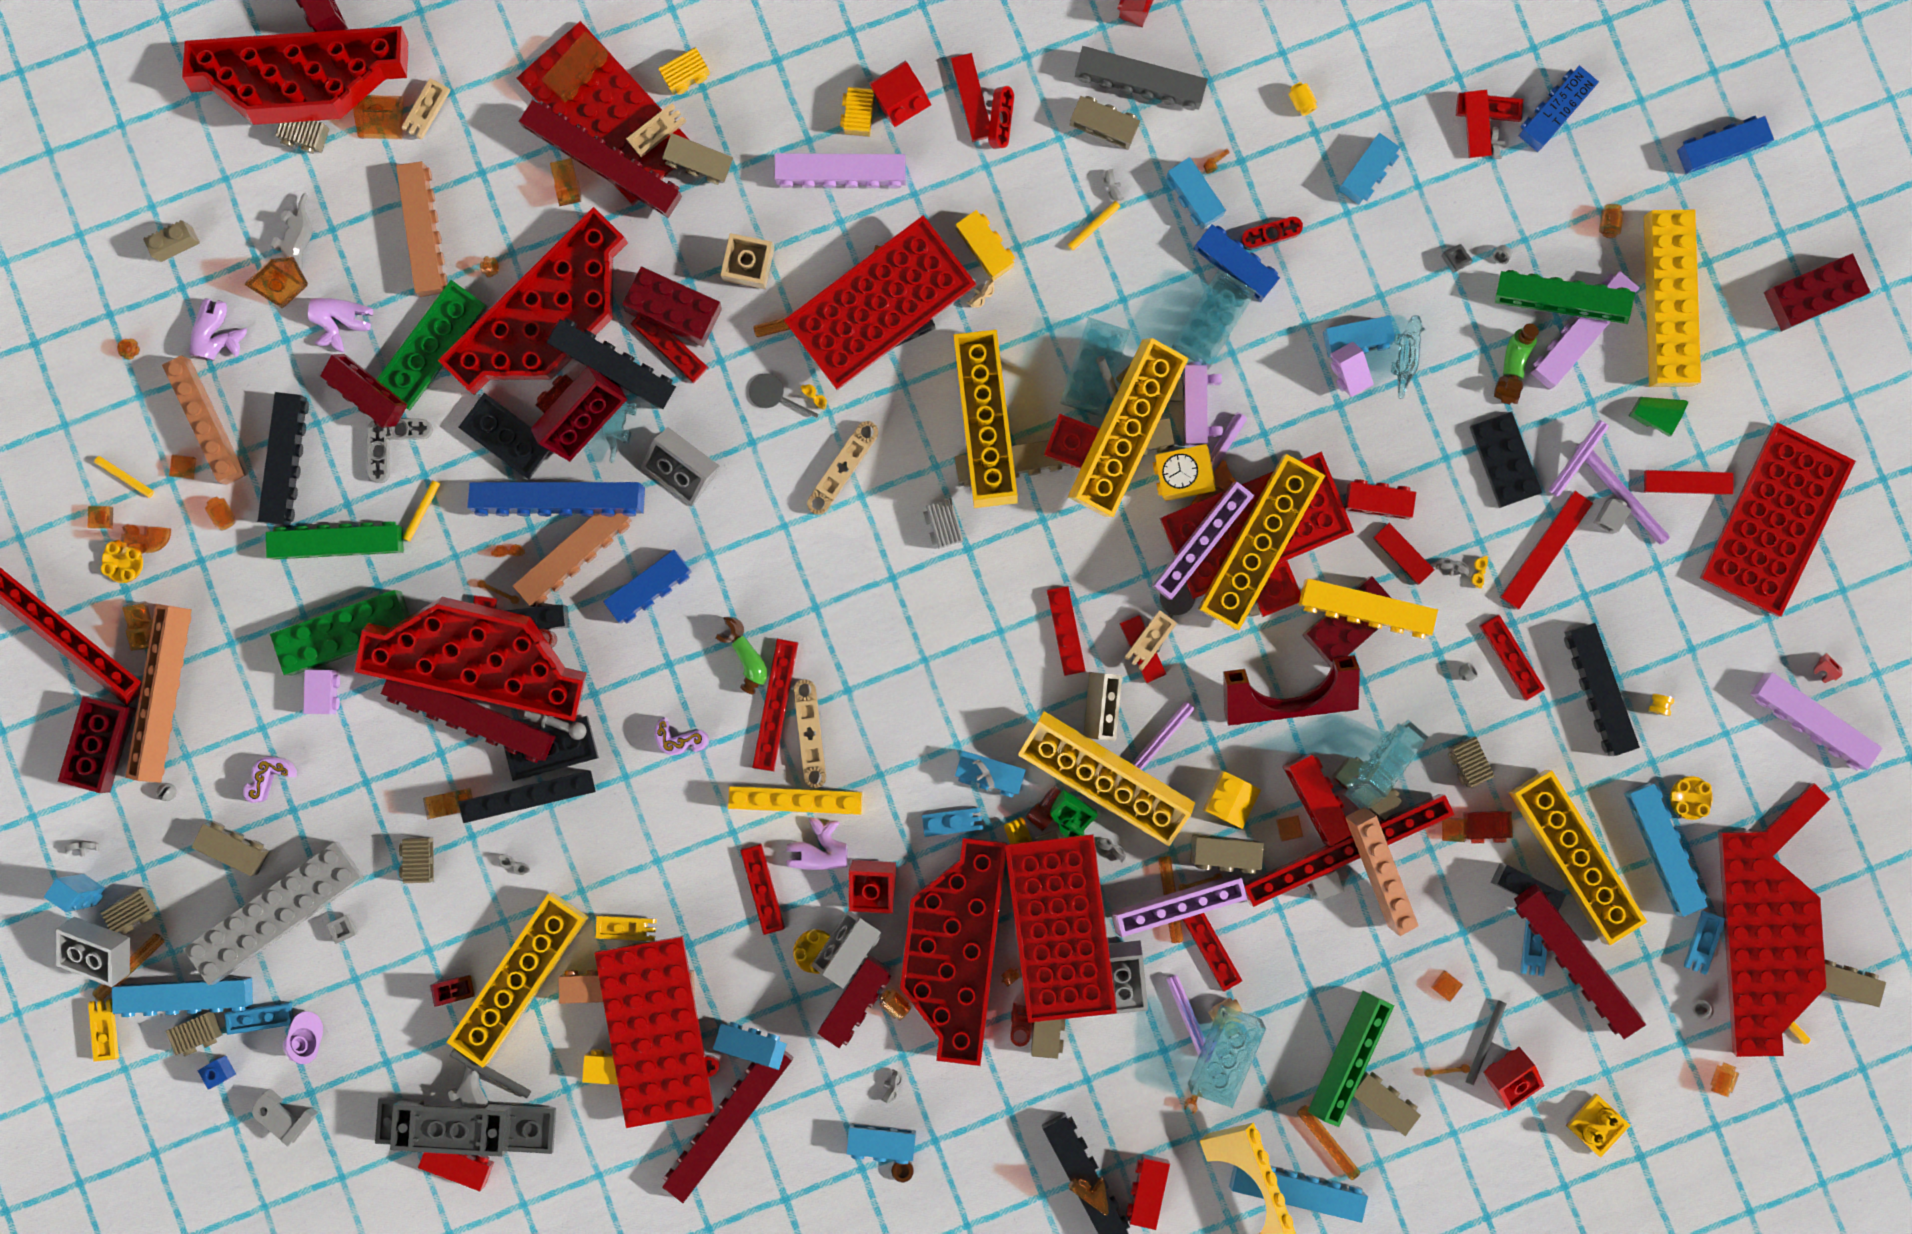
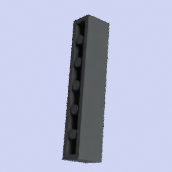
[1075,46,1208,111]

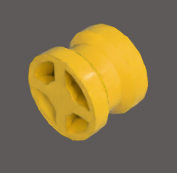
[1648,694,1675,716]

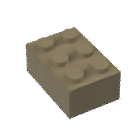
[1190,835,1264,874]

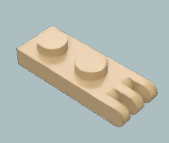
[402,78,451,140]
[626,103,686,157]
[1124,610,1177,671]

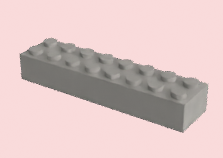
[183,842,364,986]

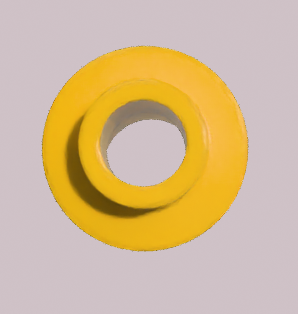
[1288,82,1318,116]

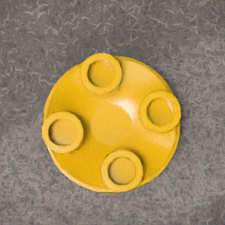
[101,540,143,583]
[1670,776,1713,820]
[793,929,831,974]

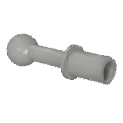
[523,710,587,740]

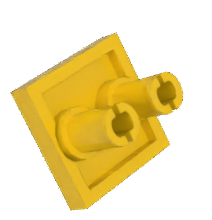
[1566,1093,1630,1158]

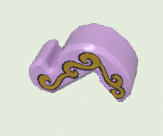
[654,717,709,755]
[243,757,297,803]

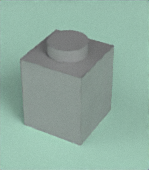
[1593,498,1632,534]
[1307,870,1344,901]

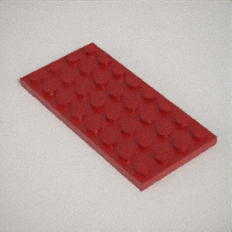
[516,21,689,206]
[784,215,976,390]
[1700,422,1856,617]
[1159,451,1354,599]
[1005,834,1117,1023]
[594,936,715,1128]

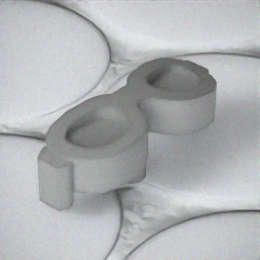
[1490,127,1505,159]
[1103,169,1124,201]
[1436,558,1470,576]
[972,759,995,791]
[1095,838,1126,863]
[65,842,99,857]
[499,854,530,875]
[881,1069,903,1103]

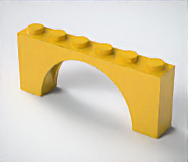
[1200,1122,1296,1234]

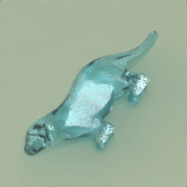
[1391,315,1425,399]
[601,402,638,463]

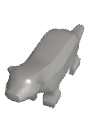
[270,193,312,279]
[448,1065,488,1108]

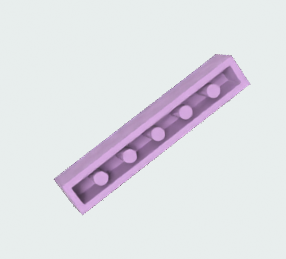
[775,153,906,189]
[1530,271,1640,389]
[1151,482,1254,600]
[1750,672,1883,771]
[1110,875,1247,937]

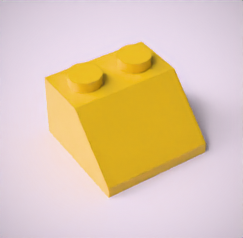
[1203,771,1261,829]

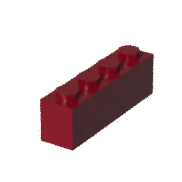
[320,354,408,428]

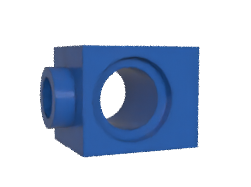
[197,1055,236,1090]

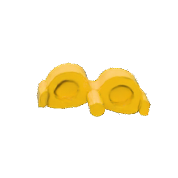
[800,384,827,410]
[1471,556,1488,589]

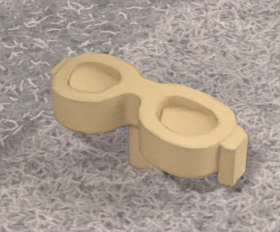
[966,279,994,308]

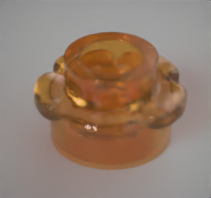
[480,256,499,278]
[117,338,140,360]
[1001,968,1021,987]

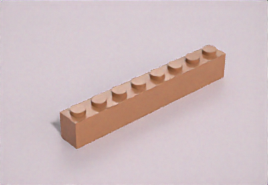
[125,604,192,783]

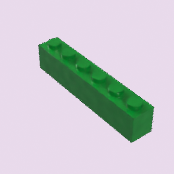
[1495,270,1635,324]
[266,521,404,560]
[1308,990,1395,1127]

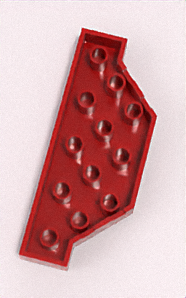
[182,26,408,125]
[438,207,628,395]
[354,597,587,721]
[1718,830,1827,1057]
[900,837,1007,1066]

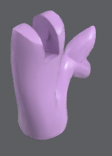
[190,298,247,361]
[308,298,373,353]
[786,818,848,870]

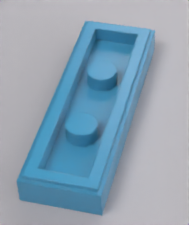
[224,1002,294,1035]

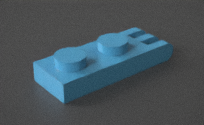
[922,807,983,837]
[1684,911,1726,975]
[1520,918,1547,976]

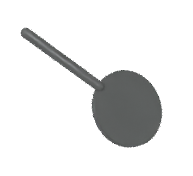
[749,374,818,418]
[1156,583,1195,653]

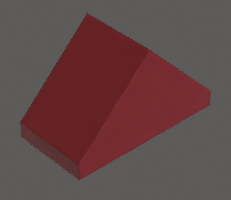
[430,975,475,1007]

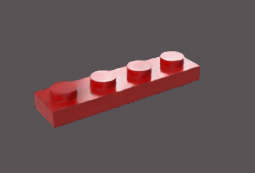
[1047,586,1086,676]

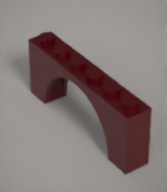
[1223,655,1360,726]

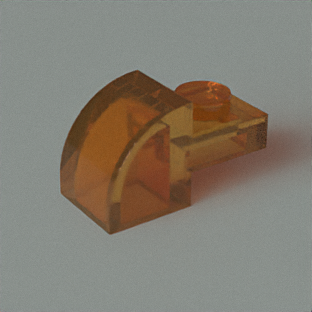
[550,158,582,207]
[120,526,171,553]
[122,601,153,651]
[423,788,473,820]

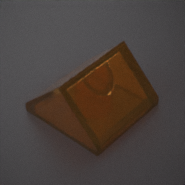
[353,95,404,140]
[245,257,308,309]

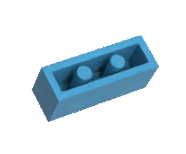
[1338,132,1400,205]
[1166,157,1226,229]
[1323,315,1396,357]
[955,750,1026,798]
[44,874,106,912]
[713,1022,787,1070]
[846,1124,916,1164]

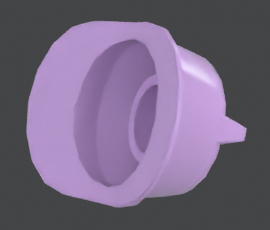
[283,1011,323,1064]

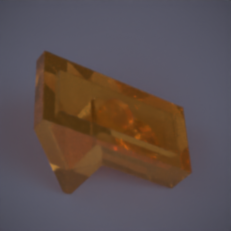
[1068,1177,1109,1216]

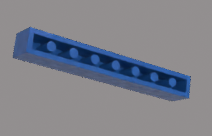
[467,482,645,517]

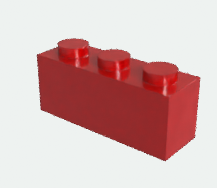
[1344,479,1417,520]
[418,1152,494,1192]
[1126,1154,1170,1230]

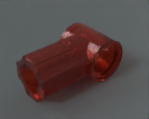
[1026,786,1061,831]

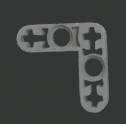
[367,418,433,483]

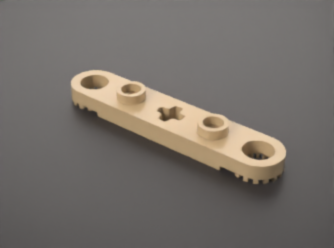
[807,421,878,515]
[794,679,826,788]

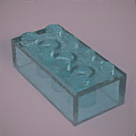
[1171,269,1256,370]
[1060,317,1130,417]
[1344,720,1428,809]
[1188,1005,1266,1108]

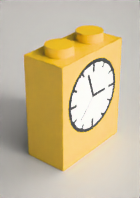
[1153,444,1217,501]

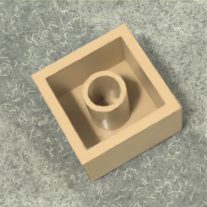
[721,233,775,290]

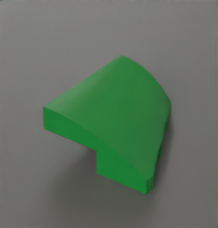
[1629,397,1688,437]
[1050,790,1098,837]

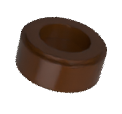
[891,1161,914,1183]

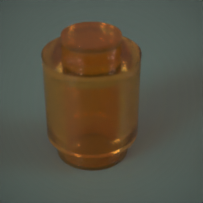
[1599,204,1624,238]
[205,497,236,531]
[878,988,911,1021]
[1710,1062,1739,1097]

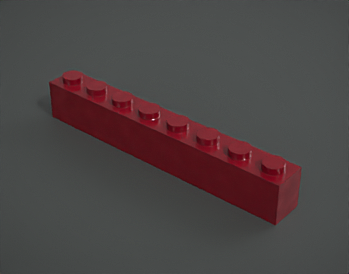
[518,99,682,218]
[380,679,556,763]
[1514,883,1646,1040]
[662,1051,794,1203]

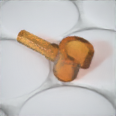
[1203,149,1230,174]
[1184,1082,1204,1114]

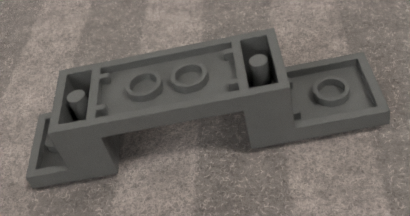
[375,1097,556,1157]

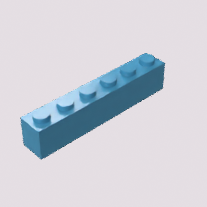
[1624,783,1707,917]
[112,978,253,1017]
[1229,1165,1368,1223]

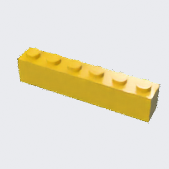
[1298,578,1438,639]
[728,786,863,815]

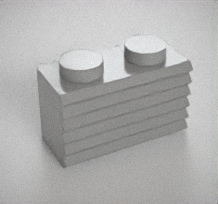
[923,498,964,549]

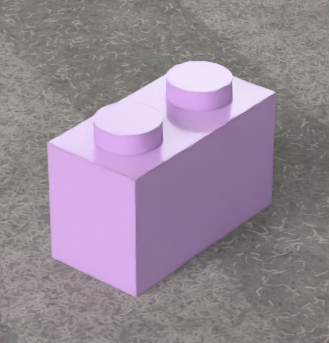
[1330,342,1374,397]
[303,670,340,714]

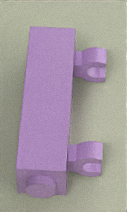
[1183,362,1222,446]

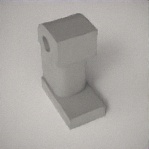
[252,1090,318,1147]

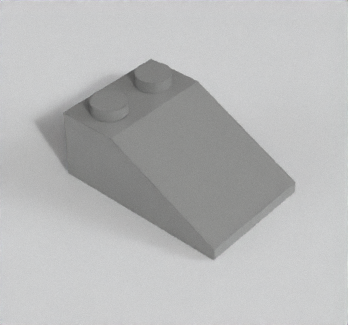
[1107,940,1148,1015]

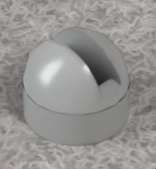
[1493,245,1512,264]
[1459,662,1478,681]
[156,783,177,801]
[1693,1000,1714,1019]

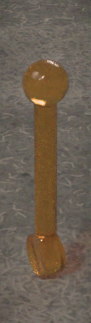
[477,579,520,604]
[1178,873,1223,891]
[1424,1064,1470,1078]

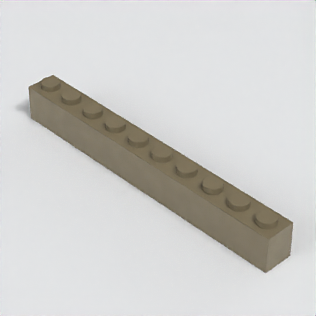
[954,418,1174,487]

